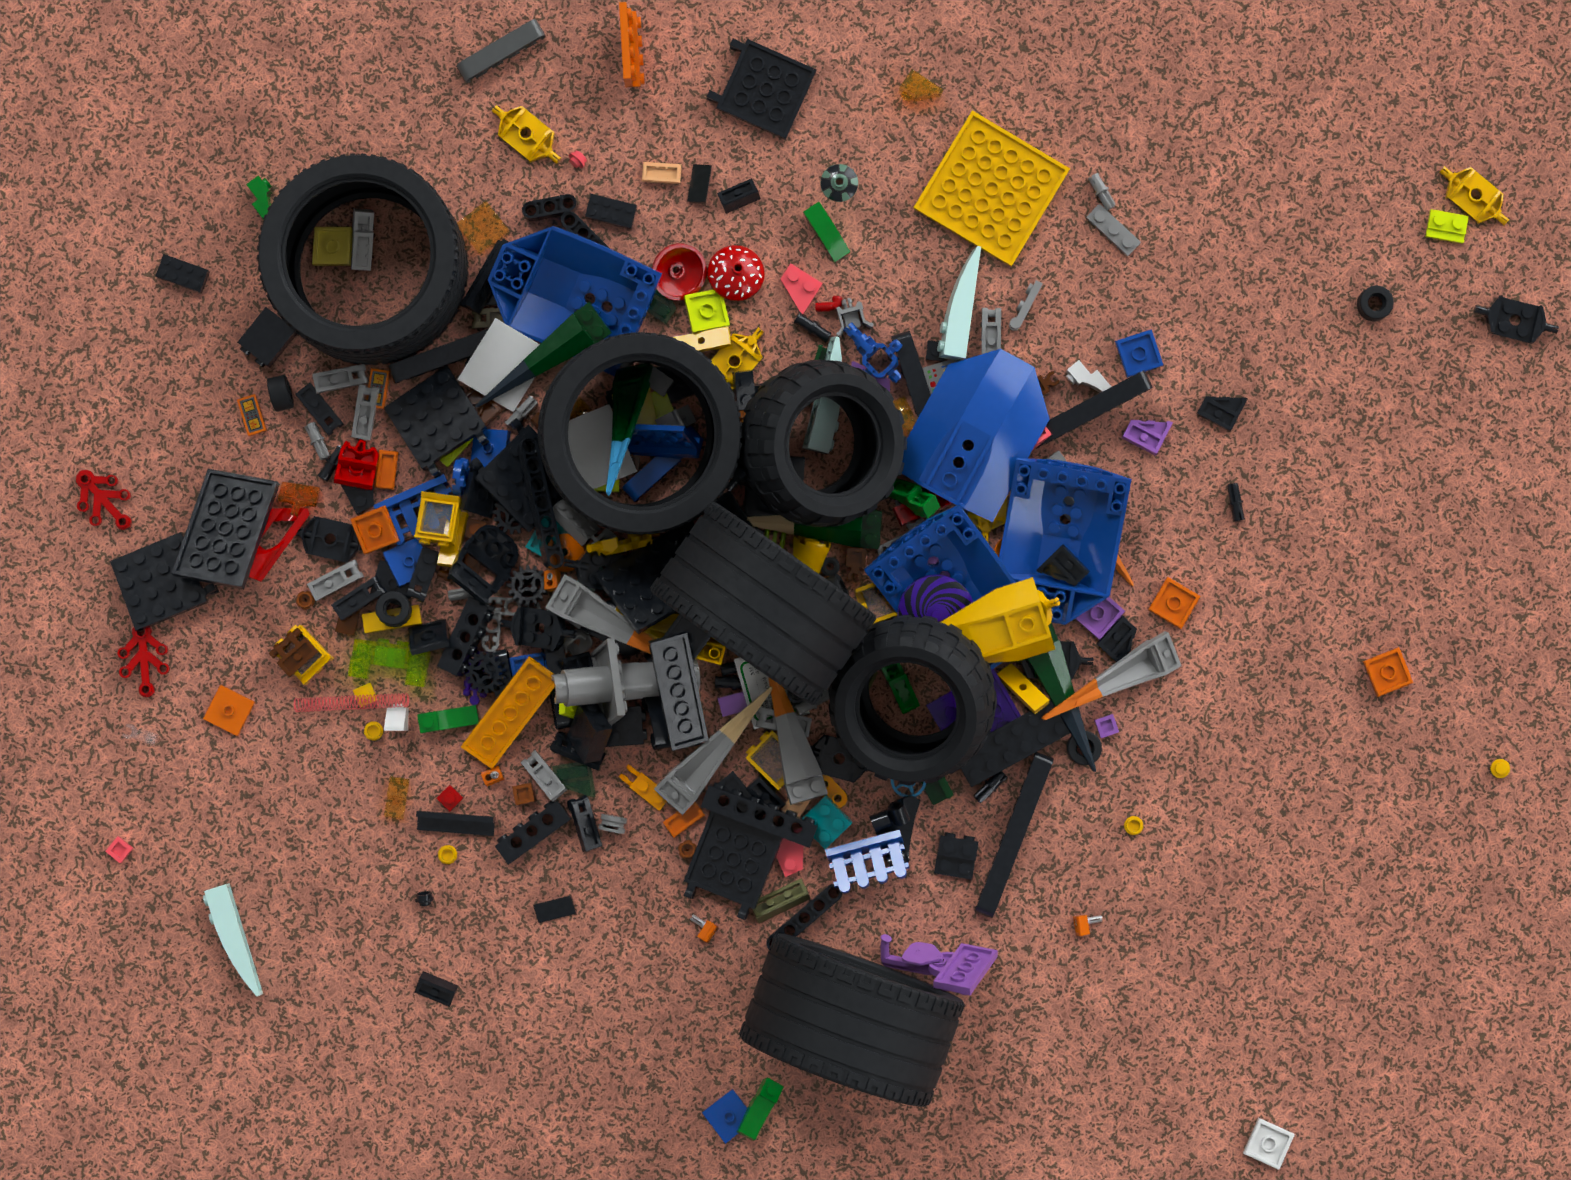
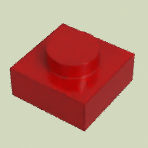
[436,785,464,812]

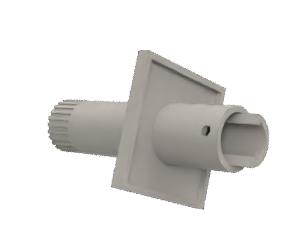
[551,638,700,726]

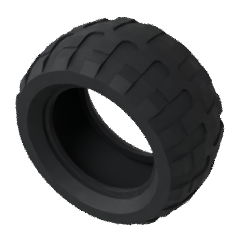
[738,360,907,527]
[828,615,997,785]

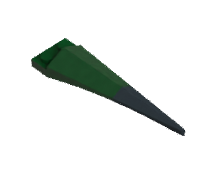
[475,302,612,407]
[1025,623,1096,772]

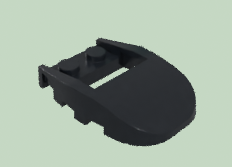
[447,525,519,606]

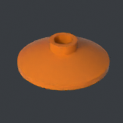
[548,534,584,572]

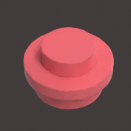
[569,150,587,168]

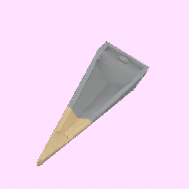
[654,687,772,815]

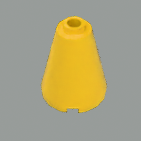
[793,536,831,574]

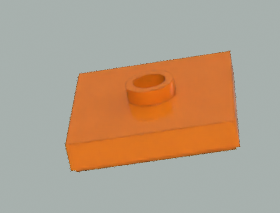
[350,505,400,555]
[1148,577,1201,629]
[1362,647,1414,697]
[203,685,255,736]

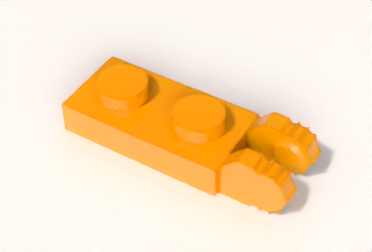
[618,764,667,811]

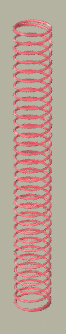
[294,693,409,712]

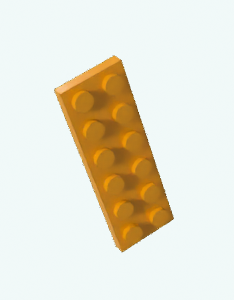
[461,656,555,769]

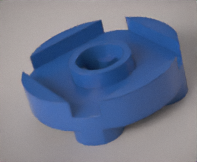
[452,457,470,496]

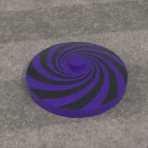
[897,575,973,622]

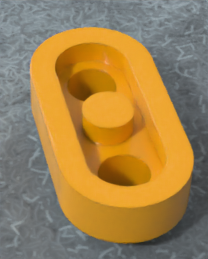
[822,775,847,808]

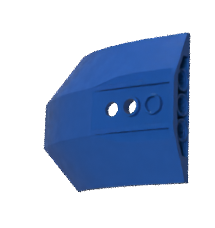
[488,226,662,377]
[902,349,1050,522]
[999,458,1132,625]
[864,505,1016,670]

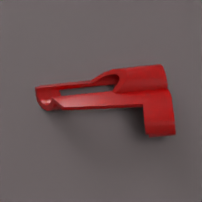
[248,508,310,582]

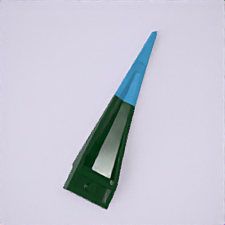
[606,362,653,496]

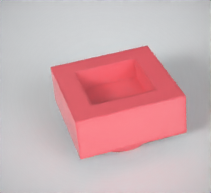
[105,836,134,863]

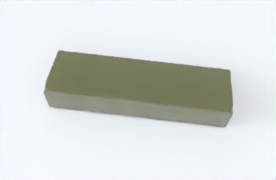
[752,878,811,924]

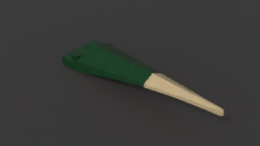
[748,510,883,549]

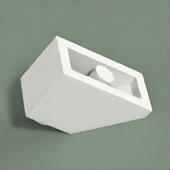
[384,704,409,731]

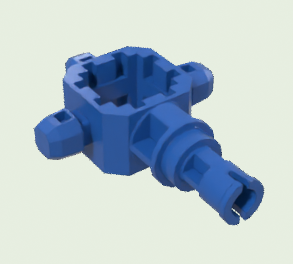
[843,322,903,383]

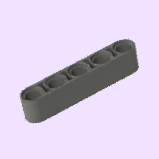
[456,19,546,83]

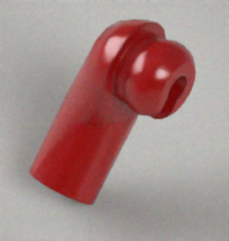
[815,296,842,312]

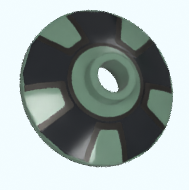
[820,164,858,202]

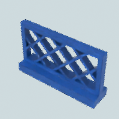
[628,424,703,458]

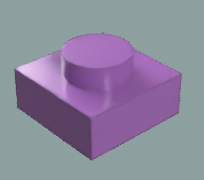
[1094,714,1119,738]

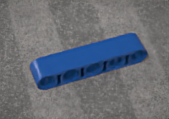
[622,426,704,502]

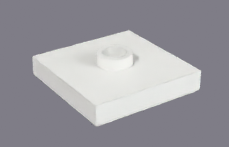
[1243,1117,1295,1170]

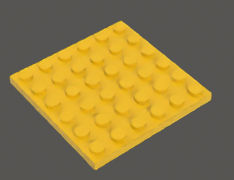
[913,110,1070,267]

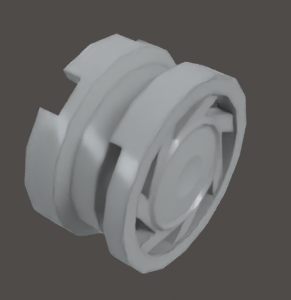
[598,814,627,834]

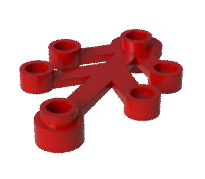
[76,470,132,530]
[117,627,170,697]

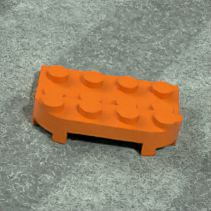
[619,2,645,88]

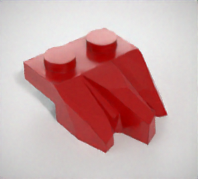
[334,439,379,490]

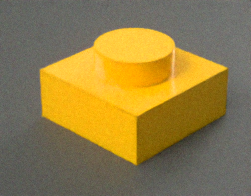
[353,683,378,708]

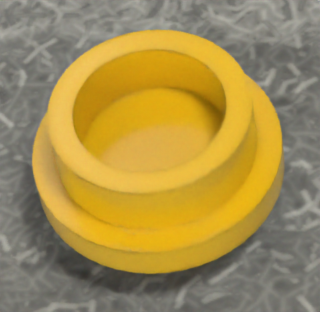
[364,721,384,741]
[1490,759,1510,778]
[1124,816,1143,835]
[438,845,457,864]

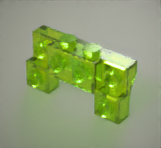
[348,638,431,687]

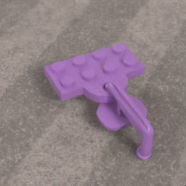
[880,934,998,995]

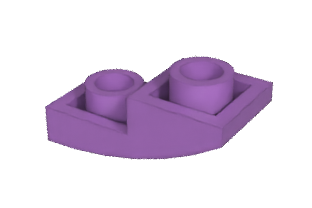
[718,692,747,717]

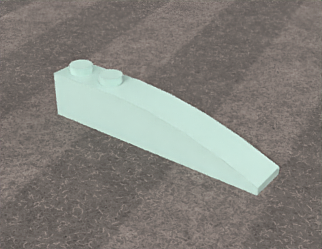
[937,246,981,361]
[802,336,842,454]
[203,883,263,996]

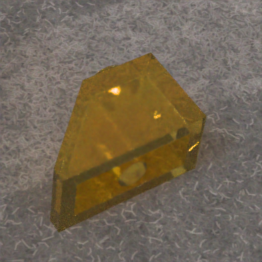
[899,69,944,102]

